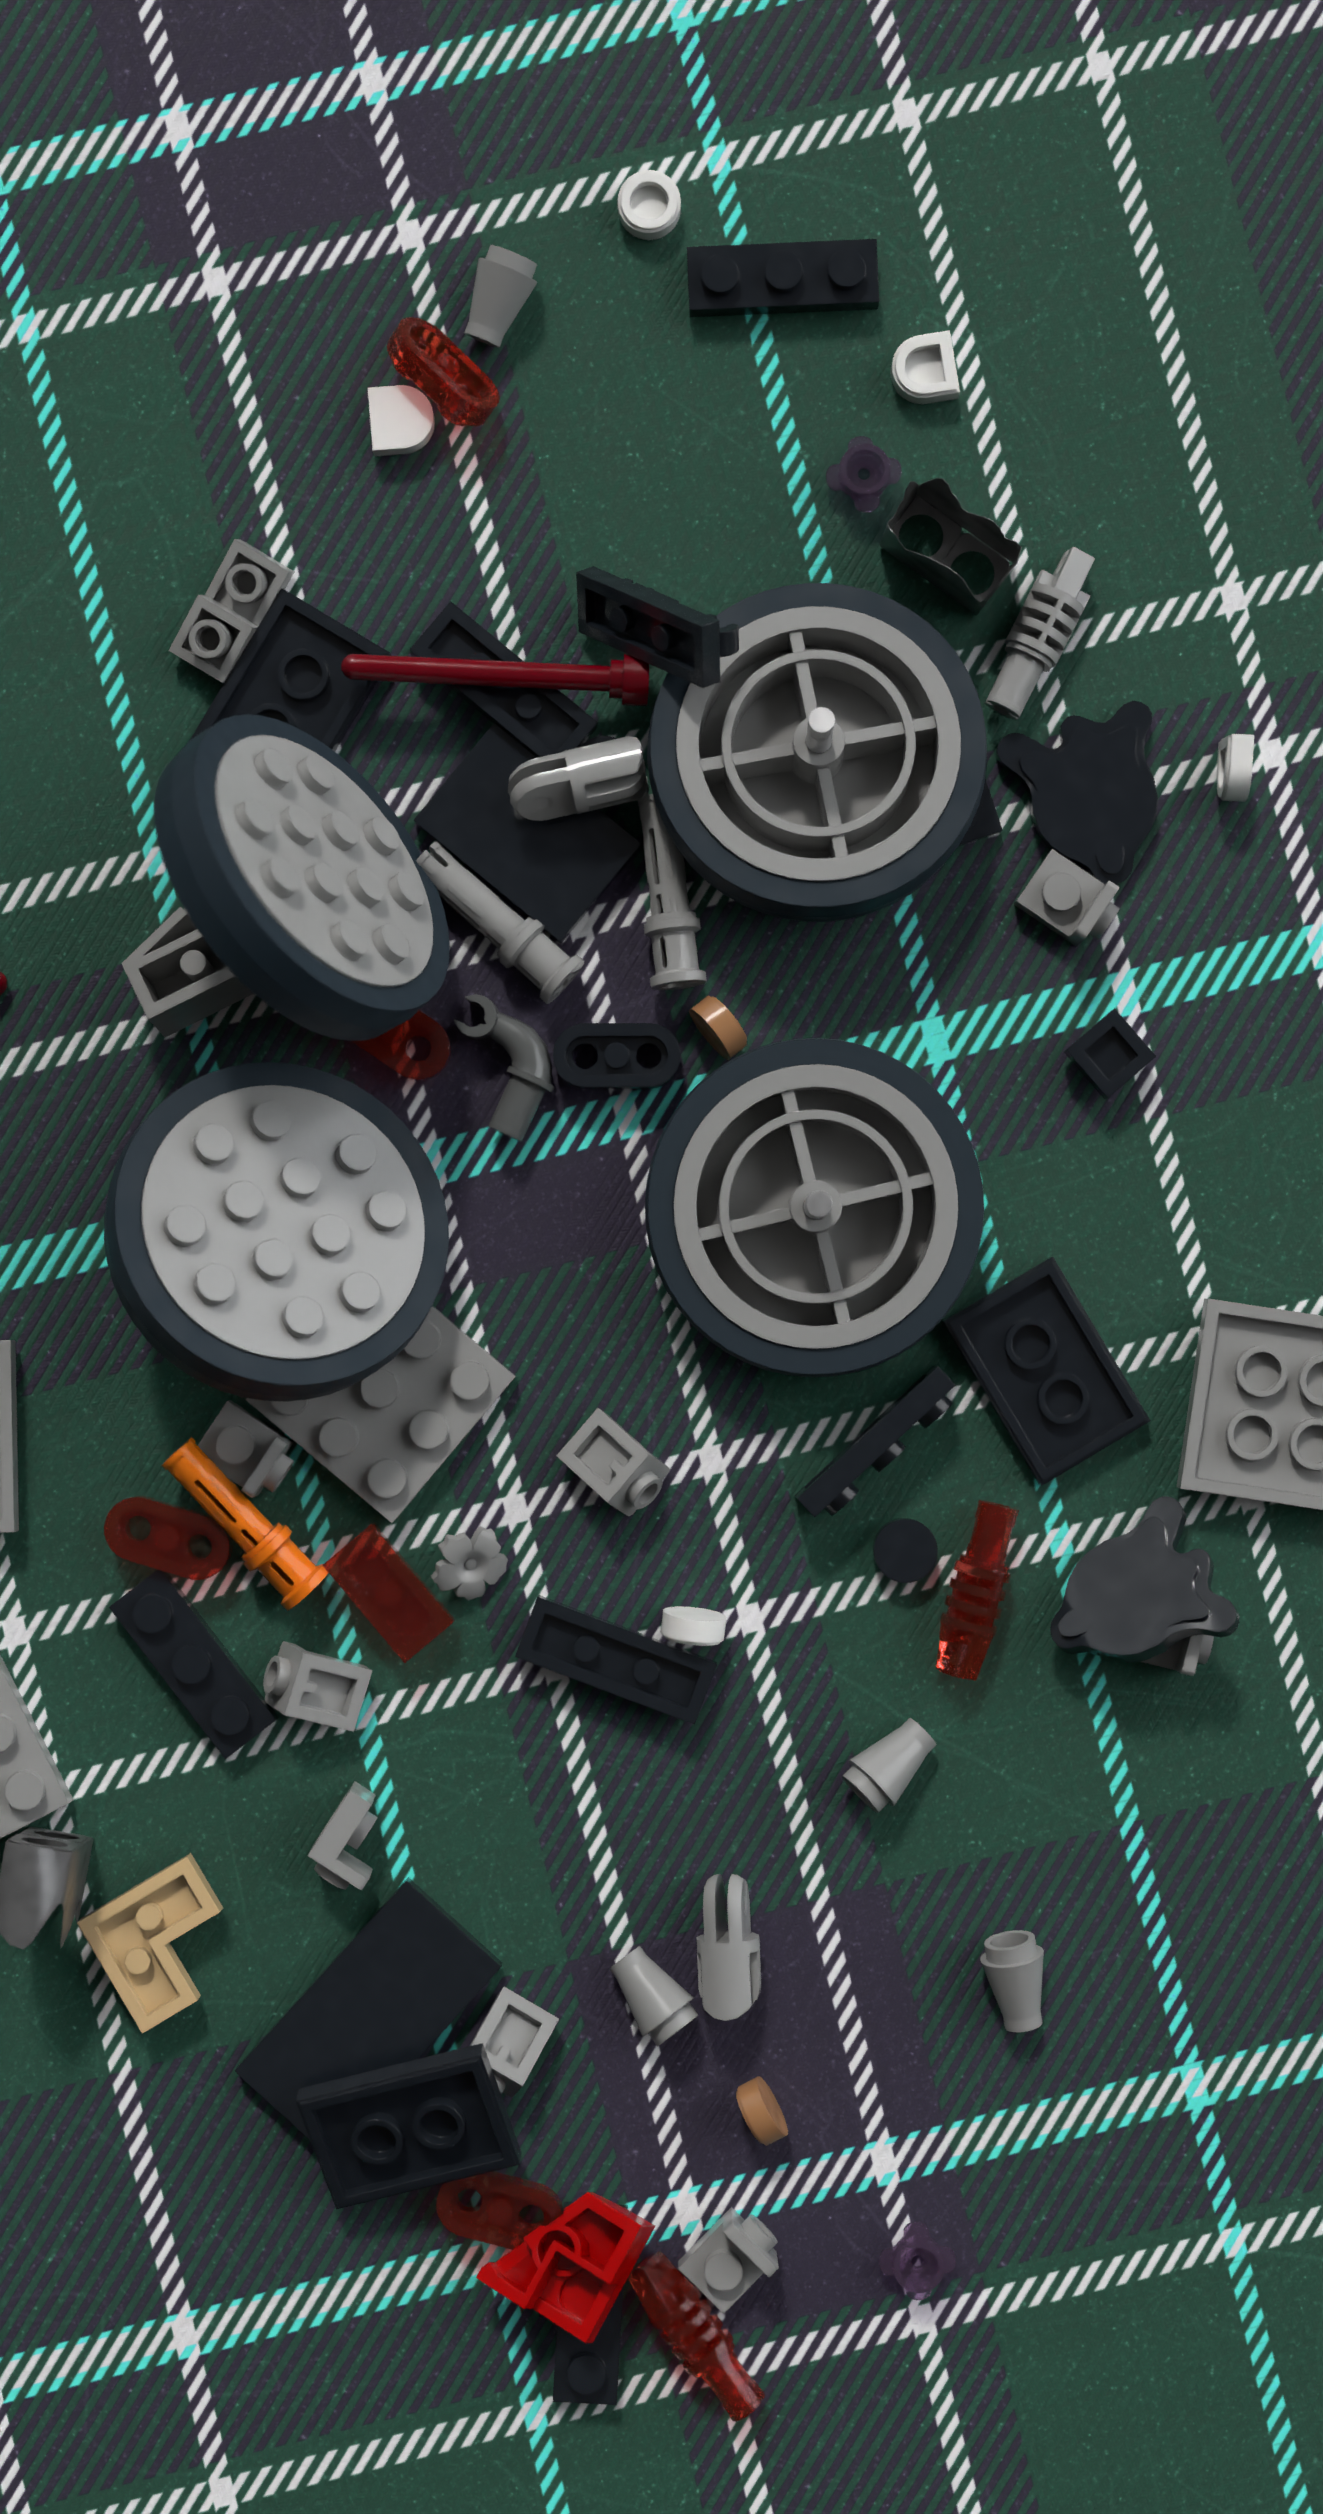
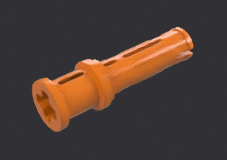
[161,1437,329,1611]

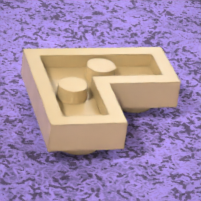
[77,1853,223,2034]

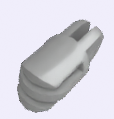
[508,736,649,821]
[696,1874,761,2021]

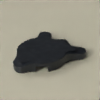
[996,701,1158,885]
[1050,1496,1239,1663]

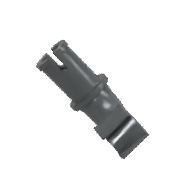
[454,994,554,1142]

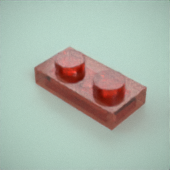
[323,1522,455,1663]

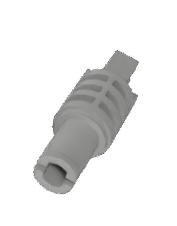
[985,547,1095,719]

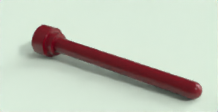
[341,654,649,706]

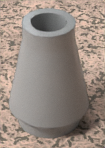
[464,245,538,348]
[842,1718,936,1813]
[980,1930,1044,2032]
[610,1946,698,2047]

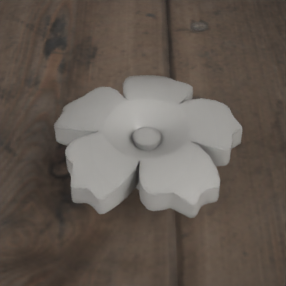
[431,1526,508,1600]

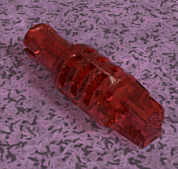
[936,1499,1019,1681]
[628,2251,765,2422]

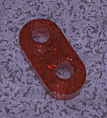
[387,317,500,426]
[352,1010,451,1081]
[104,1496,233,1580]
[436,2171,563,2250]

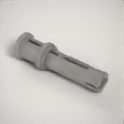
[638,794,707,990]
[416,841,585,1004]

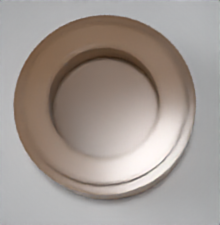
[689,996,747,1060]
[736,2076,788,2146]

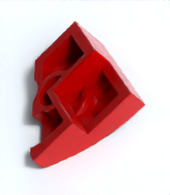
[476,2192,655,2343]

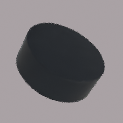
[872,1518,938,1583]

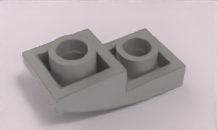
[169,539,295,683]

